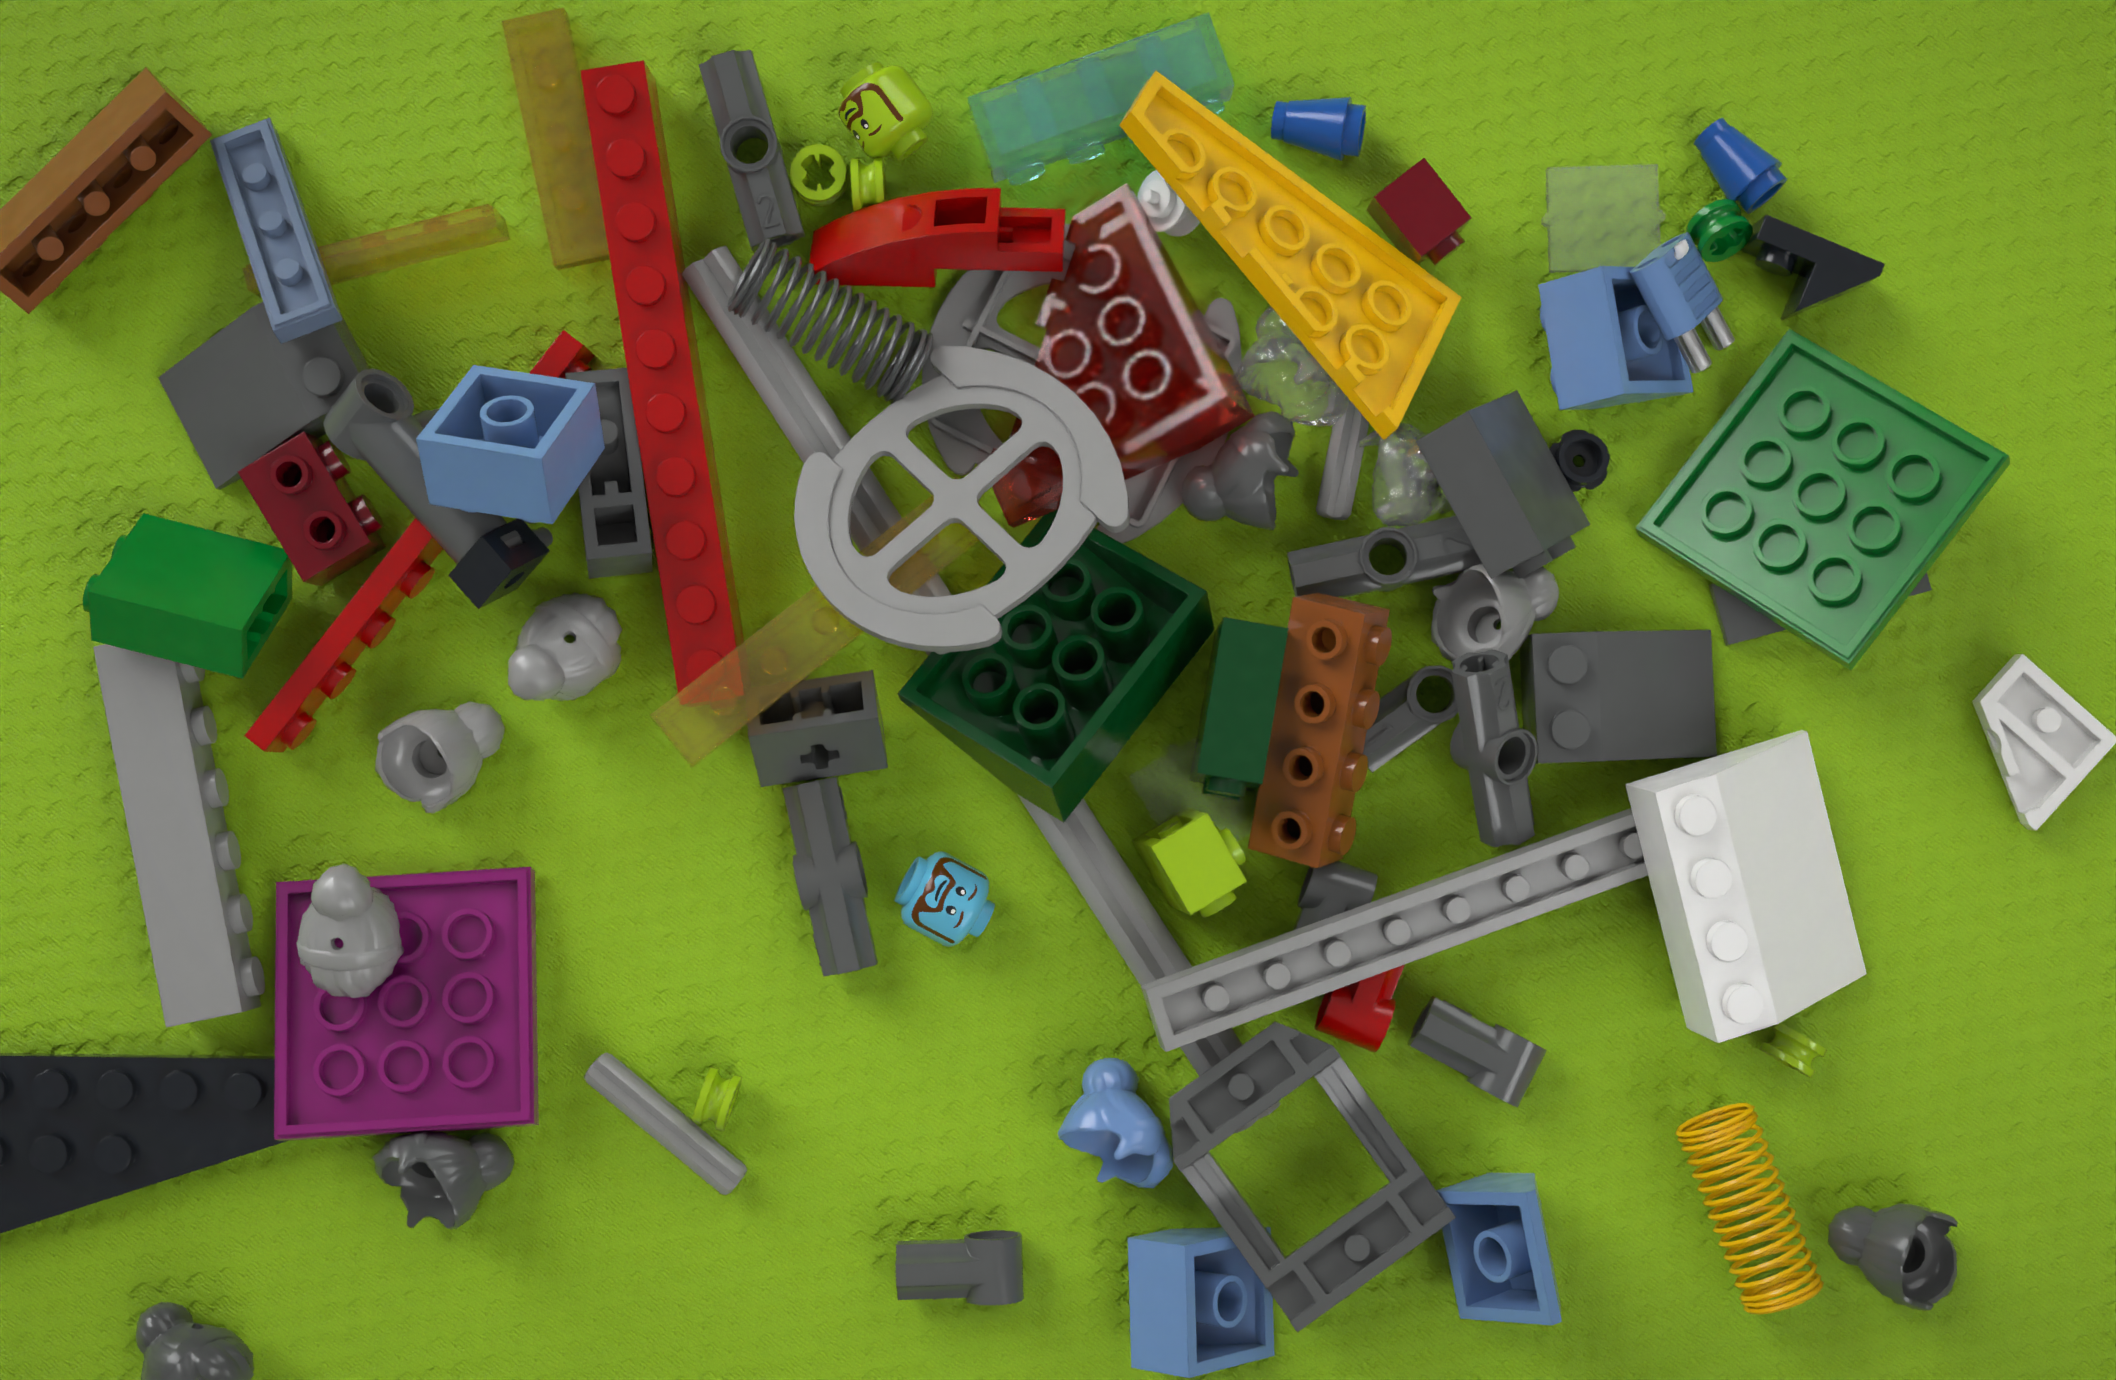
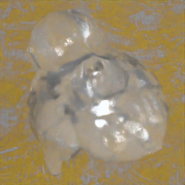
[1235,306,1350,427]
[1359,423,1453,527]

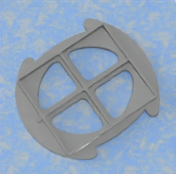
[922,224,1242,544]
[794,346,1129,655]

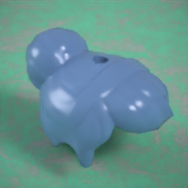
[1057,1058,1173,1188]

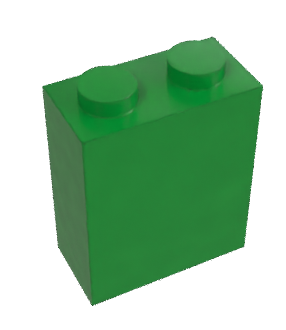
[83,513,292,679]

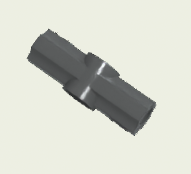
[699,50,805,251]
[1287,516,1482,598]
[1450,649,1538,847]
[783,777,878,977]

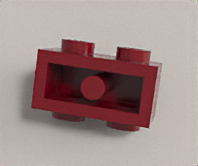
[237,432,386,586]

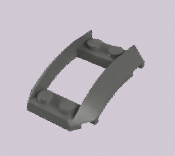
[1169,1022,1456,1333]

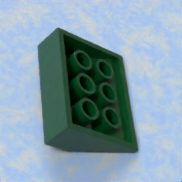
[897,504,1215,823]

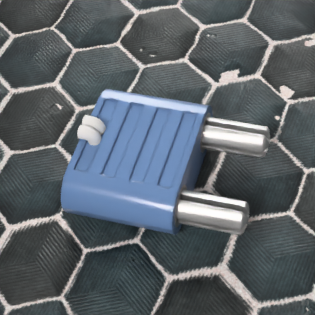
[1630,232,1735,373]

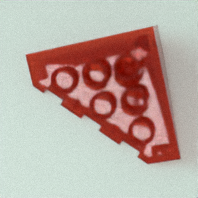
[991,183,1255,528]

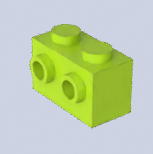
[1132,808,1247,918]

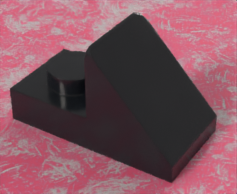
[1740,215,1885,320]

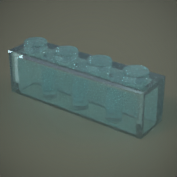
[967,12,1234,185]

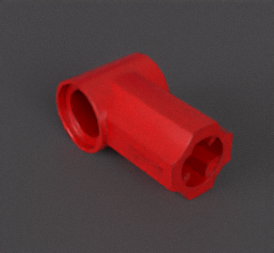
[1314,964,1405,1053]

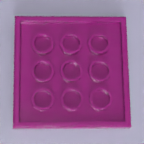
[274,867,539,1141]

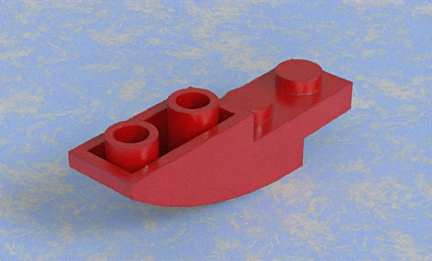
[807,188,1065,288]

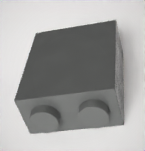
[1416,390,1590,579]

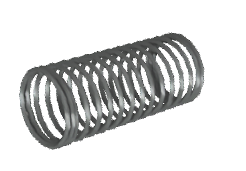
[727,239,933,404]

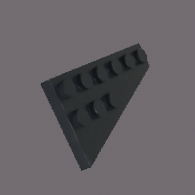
[0,1053,286,1233]

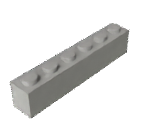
[93,644,265,1027]

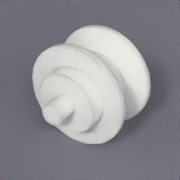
[1137,170,1200,237]

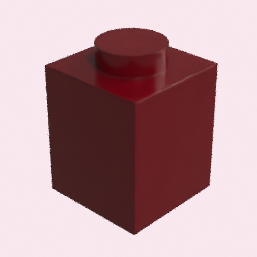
[1367,158,1472,266]

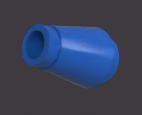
[1271,97,1366,161]
[1694,118,1787,214]

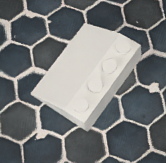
[1625,730,1866,1043]

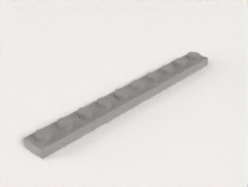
[1141,808,1648,1052]

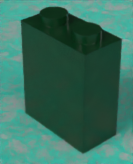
[1189,617,1289,801]

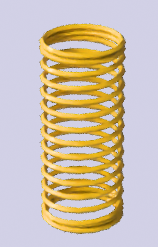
[1675,1103,1824,1315]

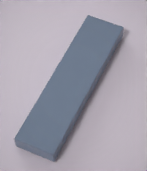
[210,118,343,344]

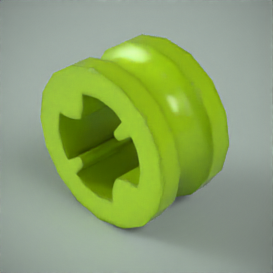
[790,144,849,207]
[850,157,887,212]
[1759,1023,1827,1078]
[692,1067,742,1132]

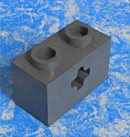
[745,670,888,787]

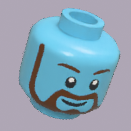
[895,851,995,947]

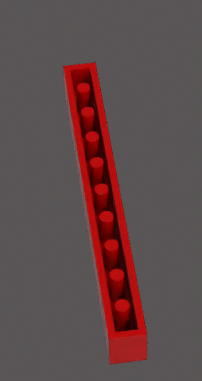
[580,60,751,708]

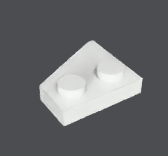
[1972,654,2116,831]

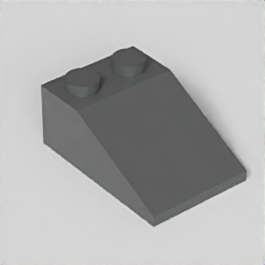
[158,302,370,490]
[1520,630,1717,764]

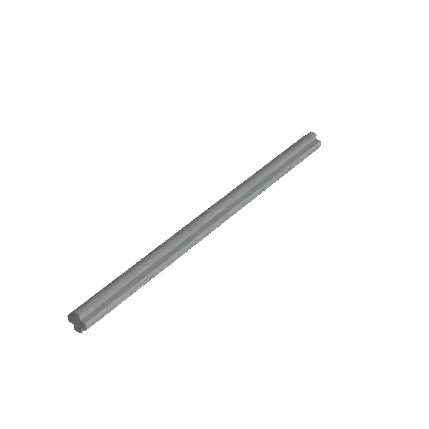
[682,246,1280,1133]

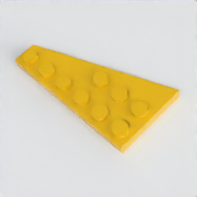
[1119,71,1462,440]

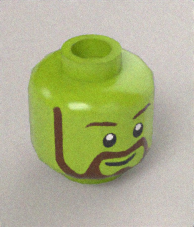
[838,62,933,161]

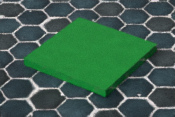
[1636,329,2010,671]

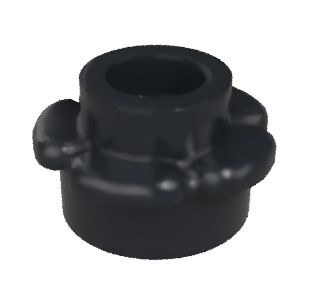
[1550,430,1610,492]

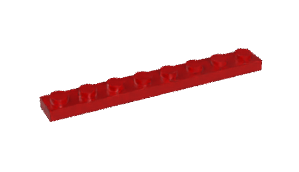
[244,330,595,752]

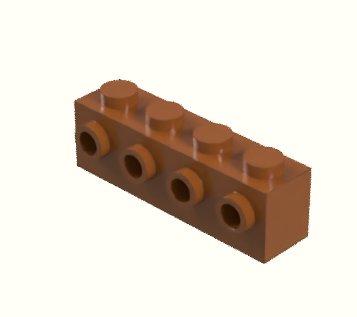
[0,68,212,314]
[1248,593,1392,869]

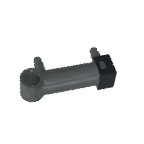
[323,369,553,609]

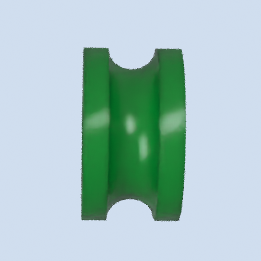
[1686,199,1753,262]

